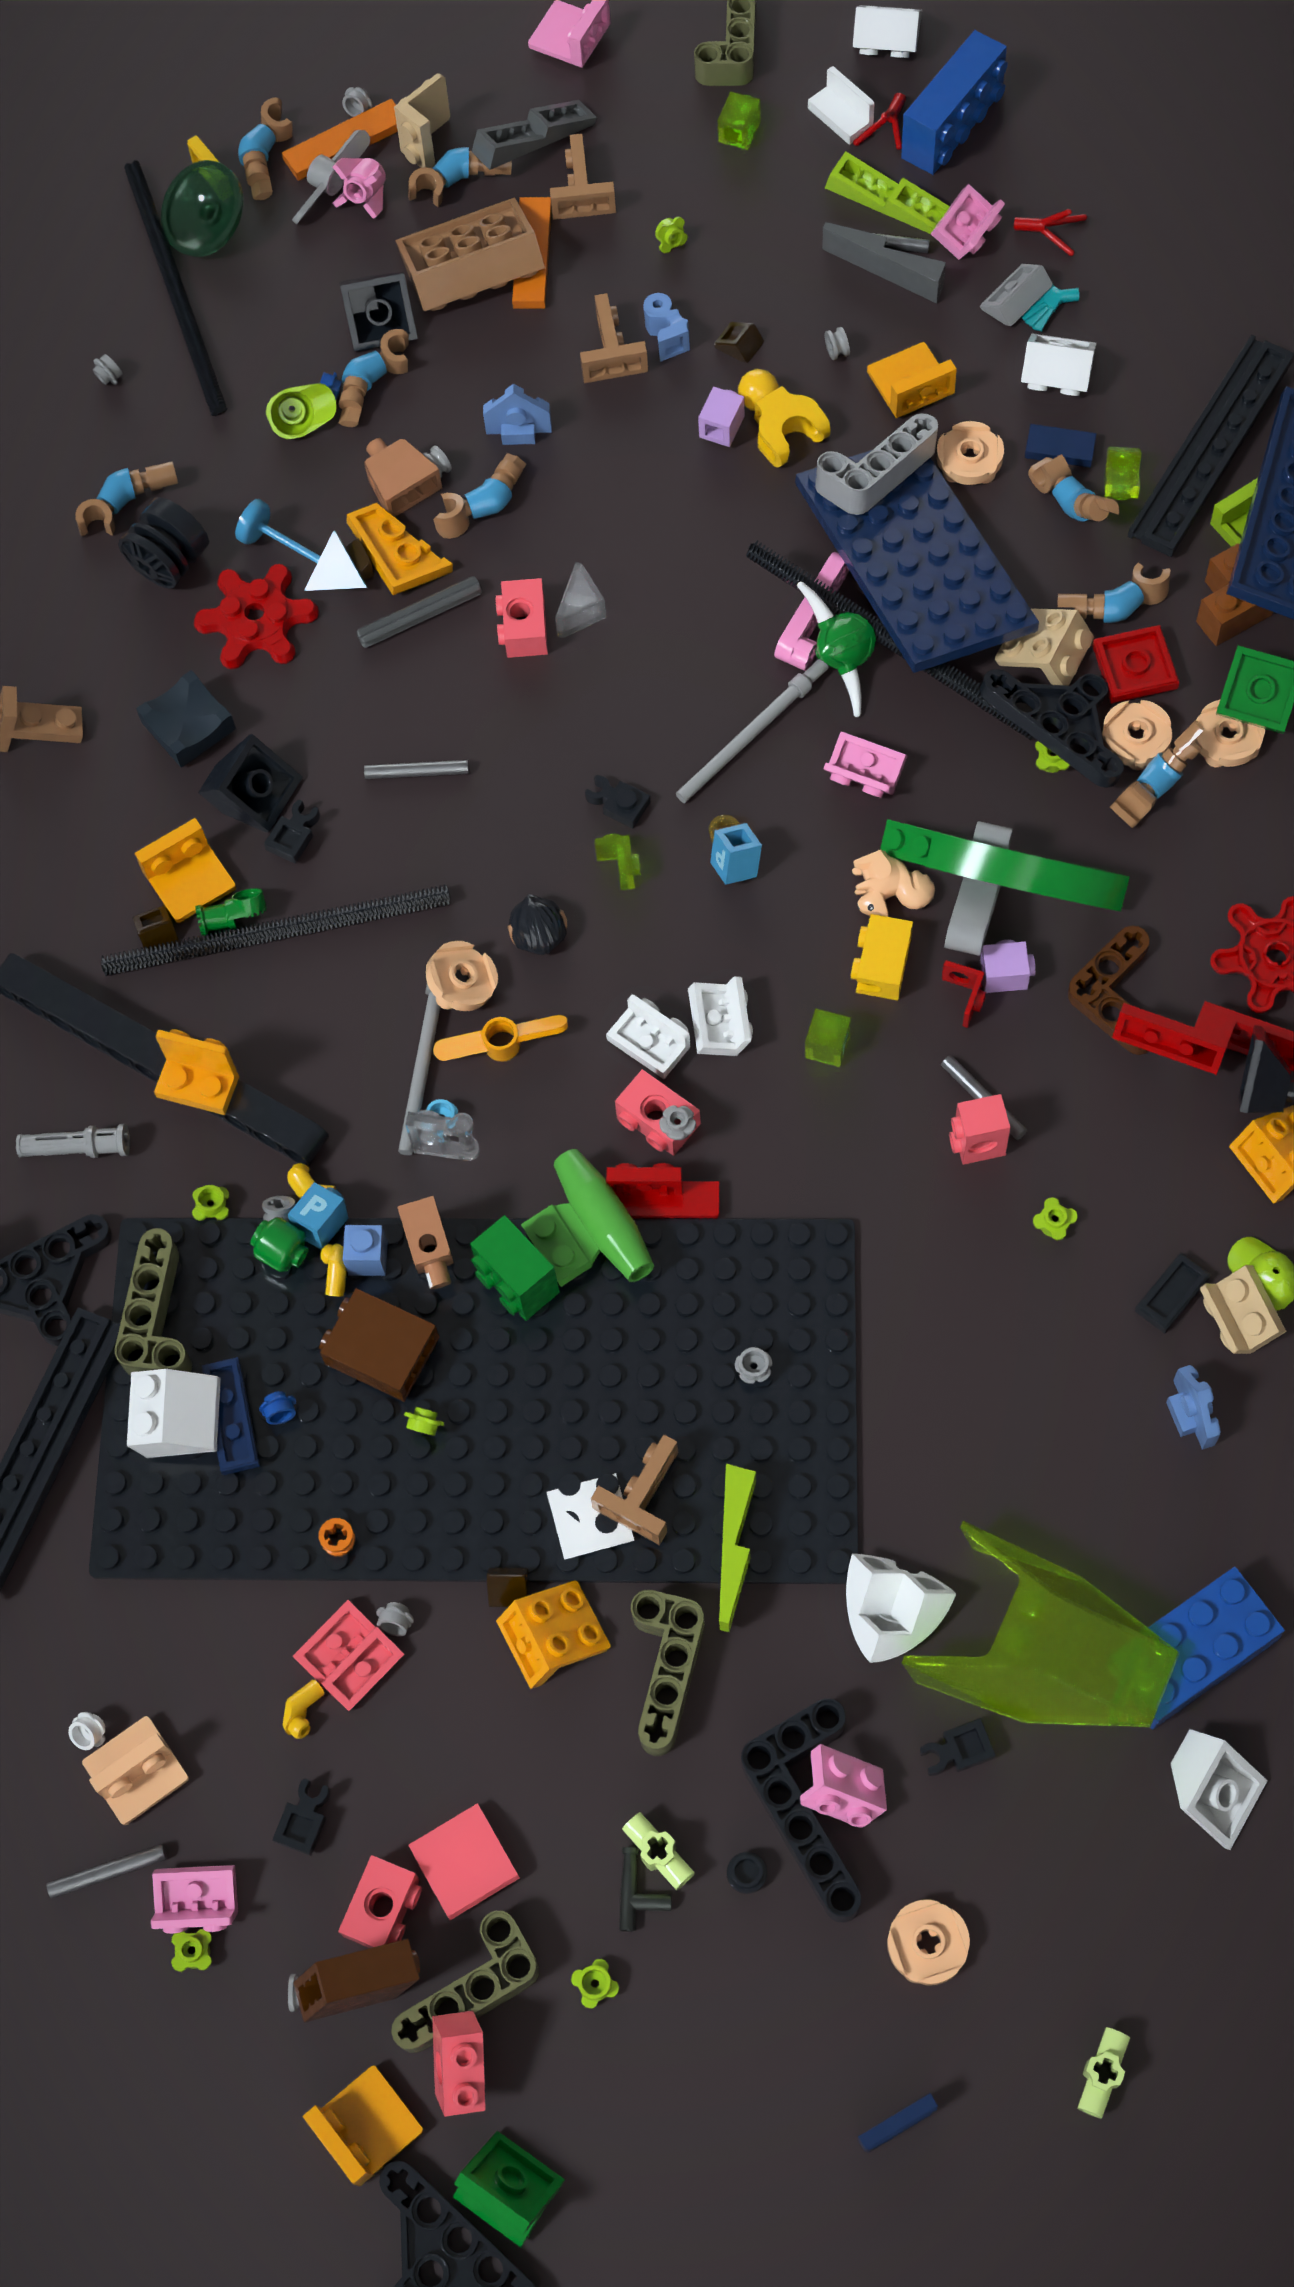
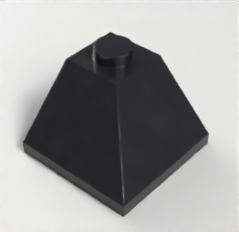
[340,272,418,352]
[198,734,303,832]
[1239,1025,1294,1113]

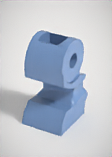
[643,293,690,362]

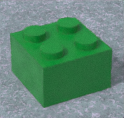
[470,1215,560,1321]

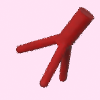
[853,93,906,150]
[1014,209,1087,256]

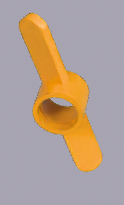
[433,1015,568,1062]

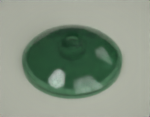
[161,160,244,257]

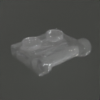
[405,1110,480,1161]

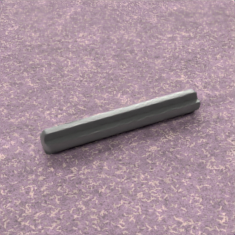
[356,576,482,648]

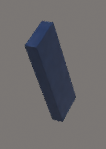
[201,1357,260,1475]

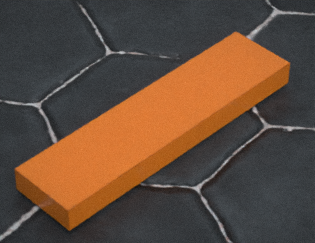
[282,99,398,181]
[512,197,552,309]

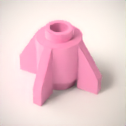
[332,158,386,219]

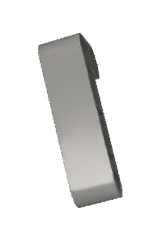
[815,413,938,515]
[944,821,1013,956]

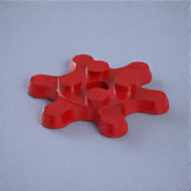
[194,564,319,669]
[1210,896,1294,1014]

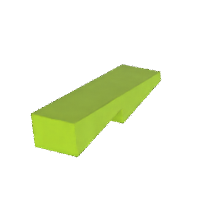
[825,151,950,234]
[719,1464,756,1632]

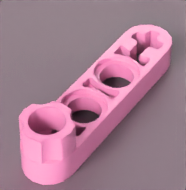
[774,552,849,671]

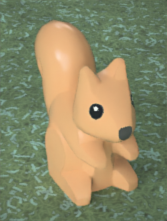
[852,850,935,917]

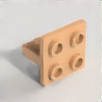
[82,1716,189,1825]

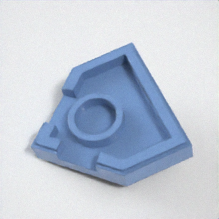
[483,384,552,445]
[1166,1365,1221,1450]

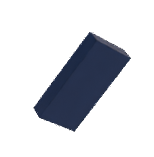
[1025,424,1097,468]
[857,2093,938,2153]

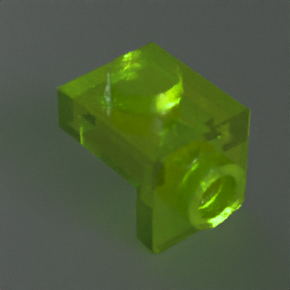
[1104,447,1141,500]
[594,834,641,890]

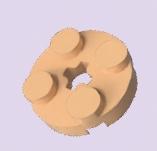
[936,421,1004,485]
[1102,700,1172,770]
[1194,700,1265,768]
[426,941,498,1011]
[887,1900,970,1986]

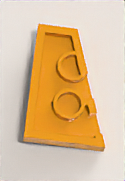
[347,503,453,595]

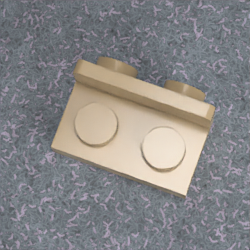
[1200,1265,1286,1354]

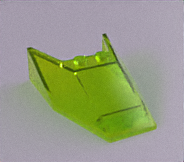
[901,1521,1179,1727]

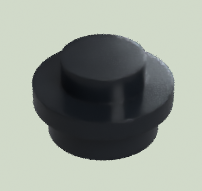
[727,1852,767,1894]

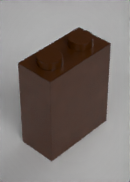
[319,1288,440,1402]
[293,1939,420,2023]

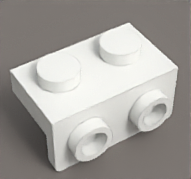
[688,976,753,1056]
[606,994,690,1079]

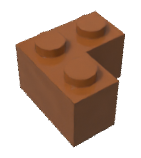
[1196,543,1273,646]

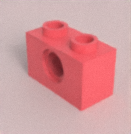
[496,578,548,658]
[615,1069,701,1156]
[949,1094,1011,1165]
[338,1855,422,1948]
[432,2011,485,2117]

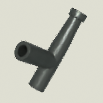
[619,1847,672,1932]

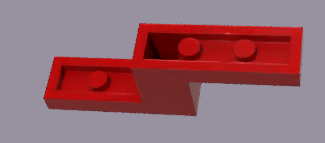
[1112,1001,1294,1075]

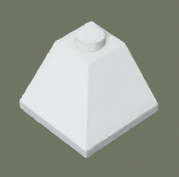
[1171,1729,1268,1850]

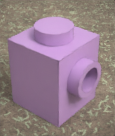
[698,386,745,447]
[980,940,1035,993]

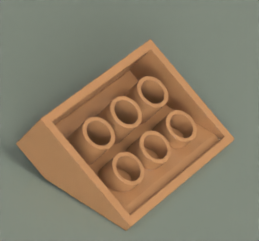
[395,197,545,311]

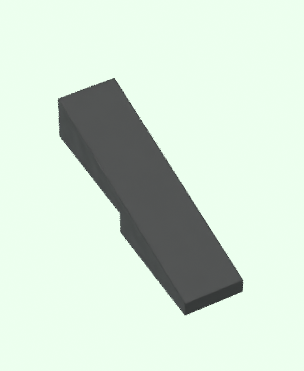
[472,100,597,170]
[822,222,946,304]

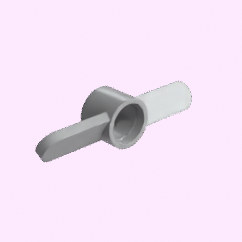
[292,130,370,224]

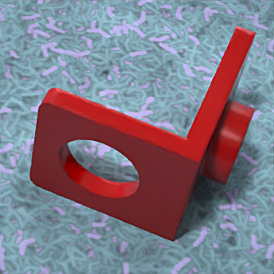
[942,960,987,1028]

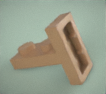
[550,134,616,220]
[580,293,648,383]
[0,686,83,752]
[591,1435,678,1545]

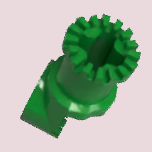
[195,888,267,936]

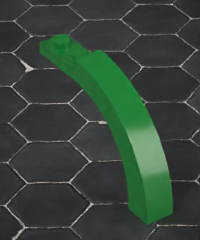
[880,819,1130,911]

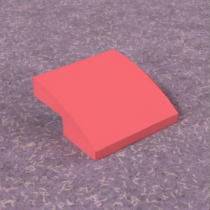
[292,1600,404,1711]
[408,1803,520,1920]

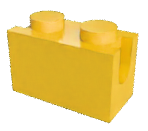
[851,914,913,1000]

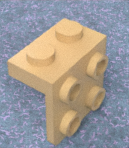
[394,73,450,168]
[995,609,1094,686]

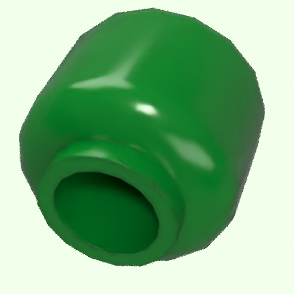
[250,1217,309,1272]

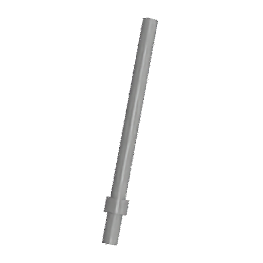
[676,659,829,803]
[398,984,441,1155]

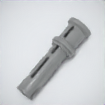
[16,1124,130,1158]

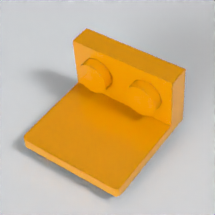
[867,342,957,418]
[134,818,236,923]
[154,1029,239,1115]
[1229,1105,1294,1204]
[496,1580,611,1689]
[302,2066,423,2187]

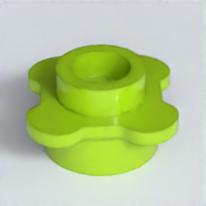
[655,216,688,253]
[1035,741,1070,773]
[192,1185,229,1221]
[1033,1198,1077,1240]
[404,1406,444,1436]
[171,1929,212,1972]
[571,1959,619,2009]

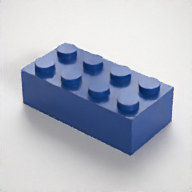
[901,30,1008,175]
[1104,1566,1285,1730]

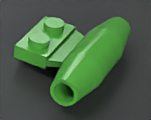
[521,1149,654,1287]

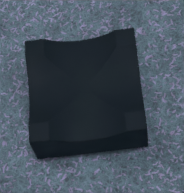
[136,670,236,768]

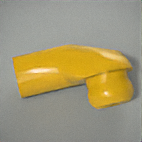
[287,1163,336,1199]
[321,1243,346,1297]
[282,1679,324,1739]

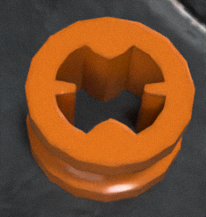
[319,1518,355,1556]

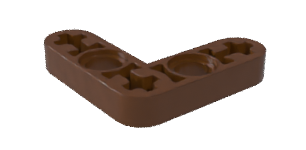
[1068,926,1150,1055]

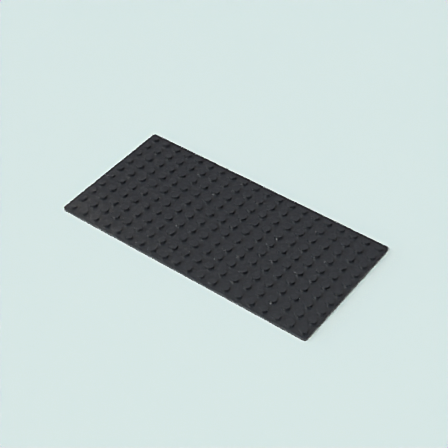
[89,1218,858,1584]

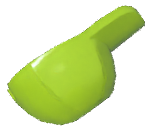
[266,383,336,439]
[1227,1237,1294,1311]

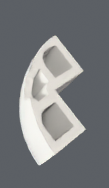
[846,1554,956,1663]

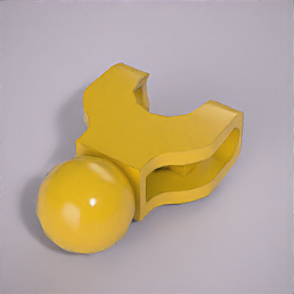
[738,369,831,467]

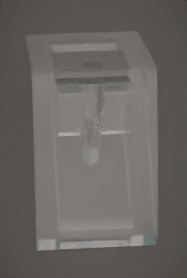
[555,562,606,638]

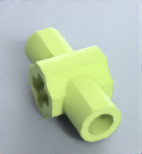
[622,1812,695,1891]
[1077,2027,1130,2119]

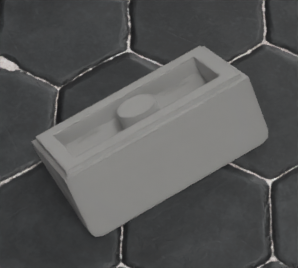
[980,263,1052,326]

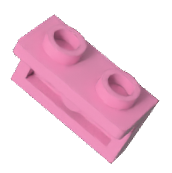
[931,184,1005,260]
[823,731,907,798]
[800,1744,887,1828]
[151,1865,238,1934]

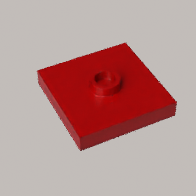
[1092,625,1180,703]

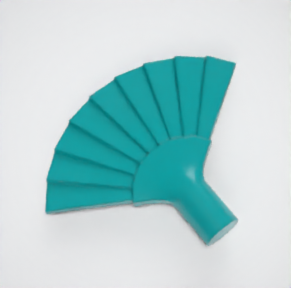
[1021,284,1079,332]

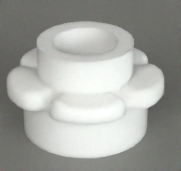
[69,1712,105,1750]

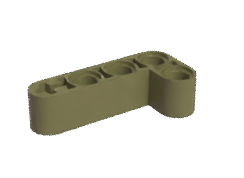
[694,0,756,86]
[115,1228,192,1375]
[631,1590,705,1756]
[391,1910,539,2053]

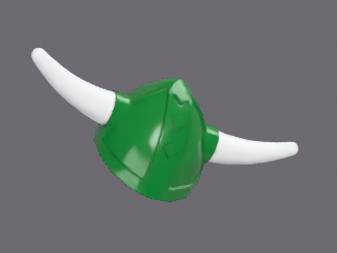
[797,582,876,717]

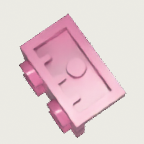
[528,0,611,68]

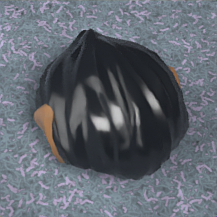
[507,894,567,955]

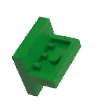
[1216,645,1294,734]
[453,2131,565,2247]

